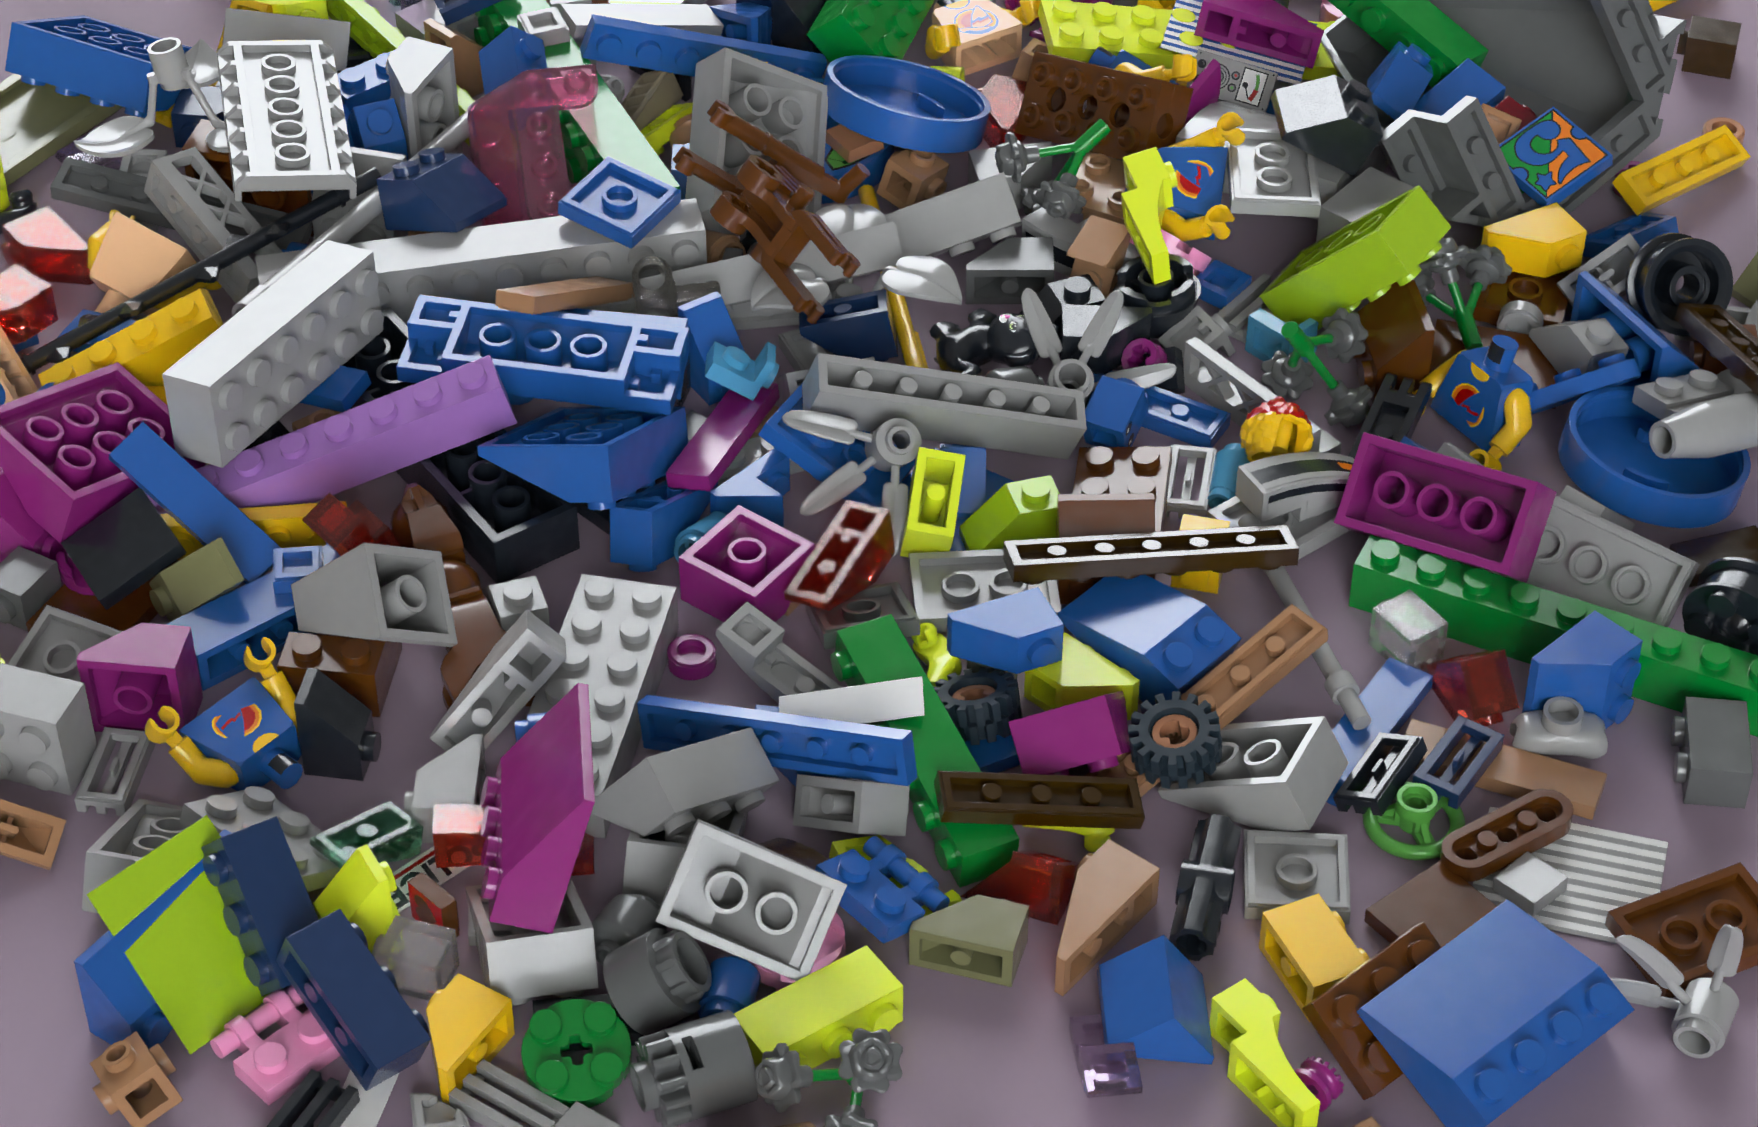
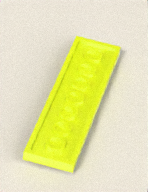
[1038,0,1340,80]

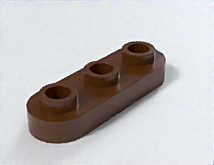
[1439,789,1574,882]

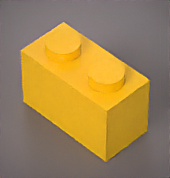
[1259,893,1370,1022]

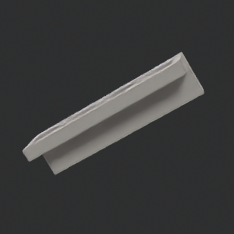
[144,147,282,303]
[1183,336,1342,454]

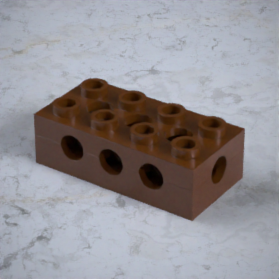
[1015,51,1194,160]

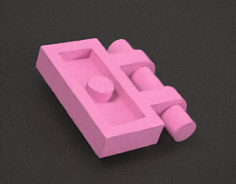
[210,986,341,1106]

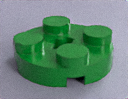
[521,999,632,1108]

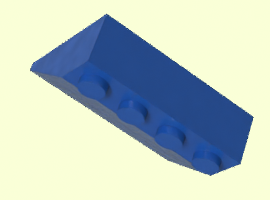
[5,15,192,118]
[477,407,688,510]
[1356,899,1635,1127]

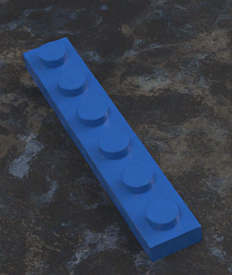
[580,14,828,78]
[637,695,918,786]

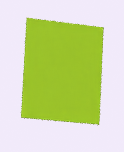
[86,815,283,1055]

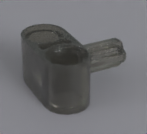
[631,256,721,318]

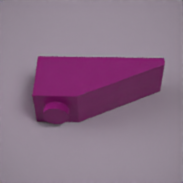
[1194,0,1324,69]

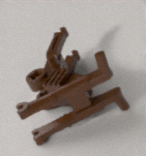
[672,99,870,324]

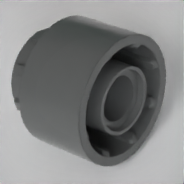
[603,928,712,1036]

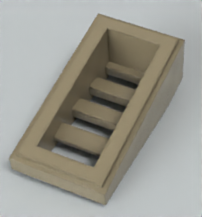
[621,70,683,131]

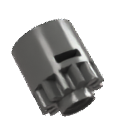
[629,1010,758,1127]

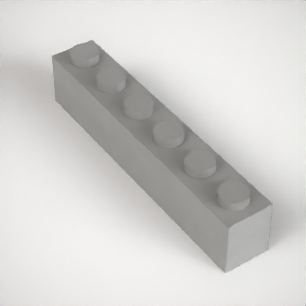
[802,353,1087,459]

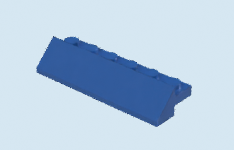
[396,295,689,415]

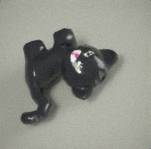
[929,308,1061,376]

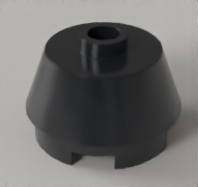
[1113,254,1201,339]

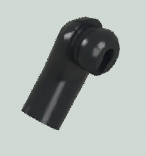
[0,189,37,235]

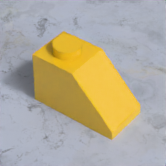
[1481,202,1587,278]
[426,973,515,1105]

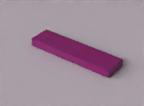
[666,383,780,491]

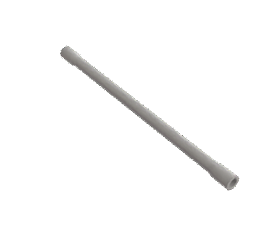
[232,94,491,316]

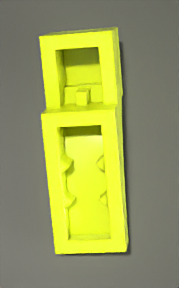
[1121,147,1178,285]
[1209,978,1320,1127]

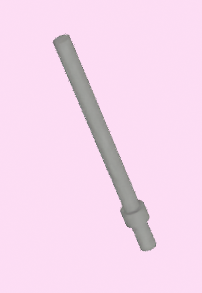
[1238,514,1371,730]

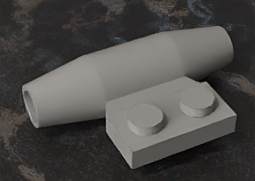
[1632,370,1758,459]

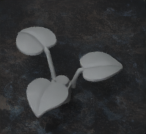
[73,37,229,158]
[751,203,963,312]

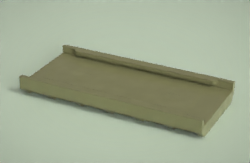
[0,74,122,186]

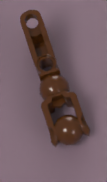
[390,483,536,710]

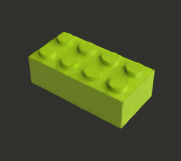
[1259,185,1451,331]

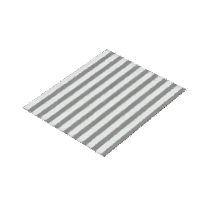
[1472,807,1668,944]

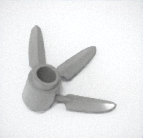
[1021,288,1177,408]
[782,410,922,558]
[1610,924,1744,1058]

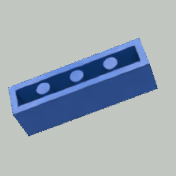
[167,541,346,691]

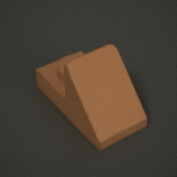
[1066,215,1131,298]

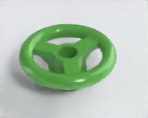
[1363,781,1465,860]

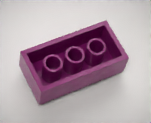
[1334,432,1557,583]

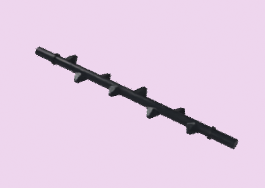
[20,167,381,375]

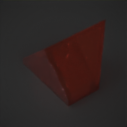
[960,850,1079,926]

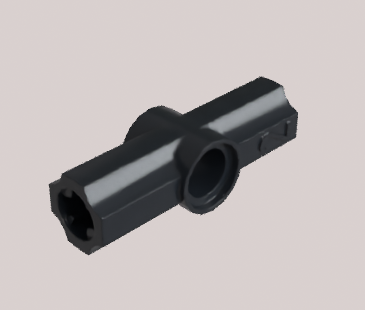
[1169,814,1242,961]

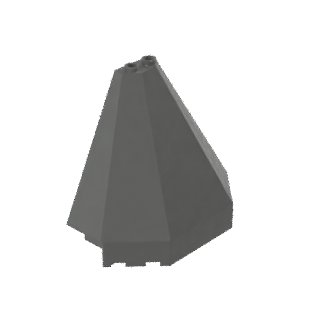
[1321,0,1687,227]

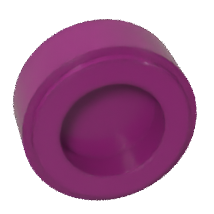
[667,634,717,680]

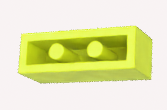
[734,945,903,1069]

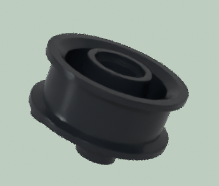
[1625,233,1733,336]
[1682,557,1758,656]

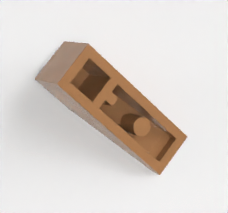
[1055,839,1160,996]

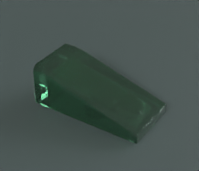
[310,800,424,869]

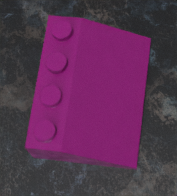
[0,362,205,543]
[480,683,595,933]

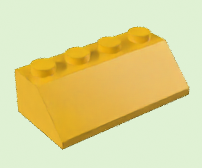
[38,288,223,386]

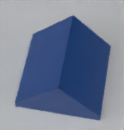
[1097,935,1214,1065]

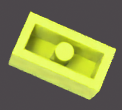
[900,447,966,557]

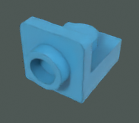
[1245,308,1318,363]
[705,341,779,401]

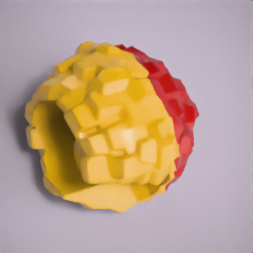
[1239,396,1314,462]

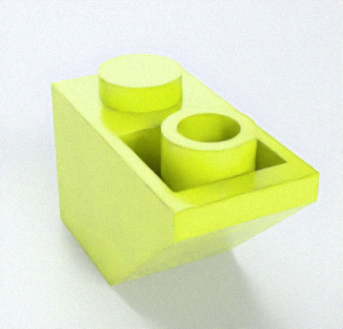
[1024,632,1140,720]
[313,845,401,959]

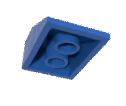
[1057,575,1242,706]

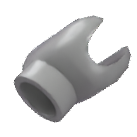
[1509,696,1608,759]

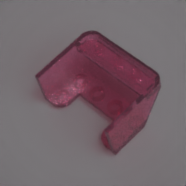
[467,64,598,226]

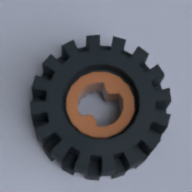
[934,668,1023,746]
[1128,692,1222,789]

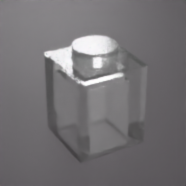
[1368,590,1448,670]
[372,915,460,1001]

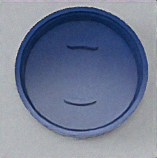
[823,55,991,153]
[1558,386,1751,528]

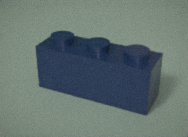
[201,816,319,996]
[276,909,431,1091]

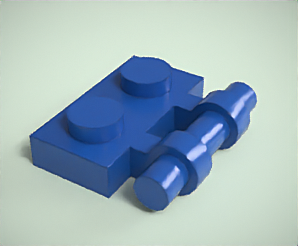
[815,836,950,944]

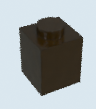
[1676,15,1742,79]

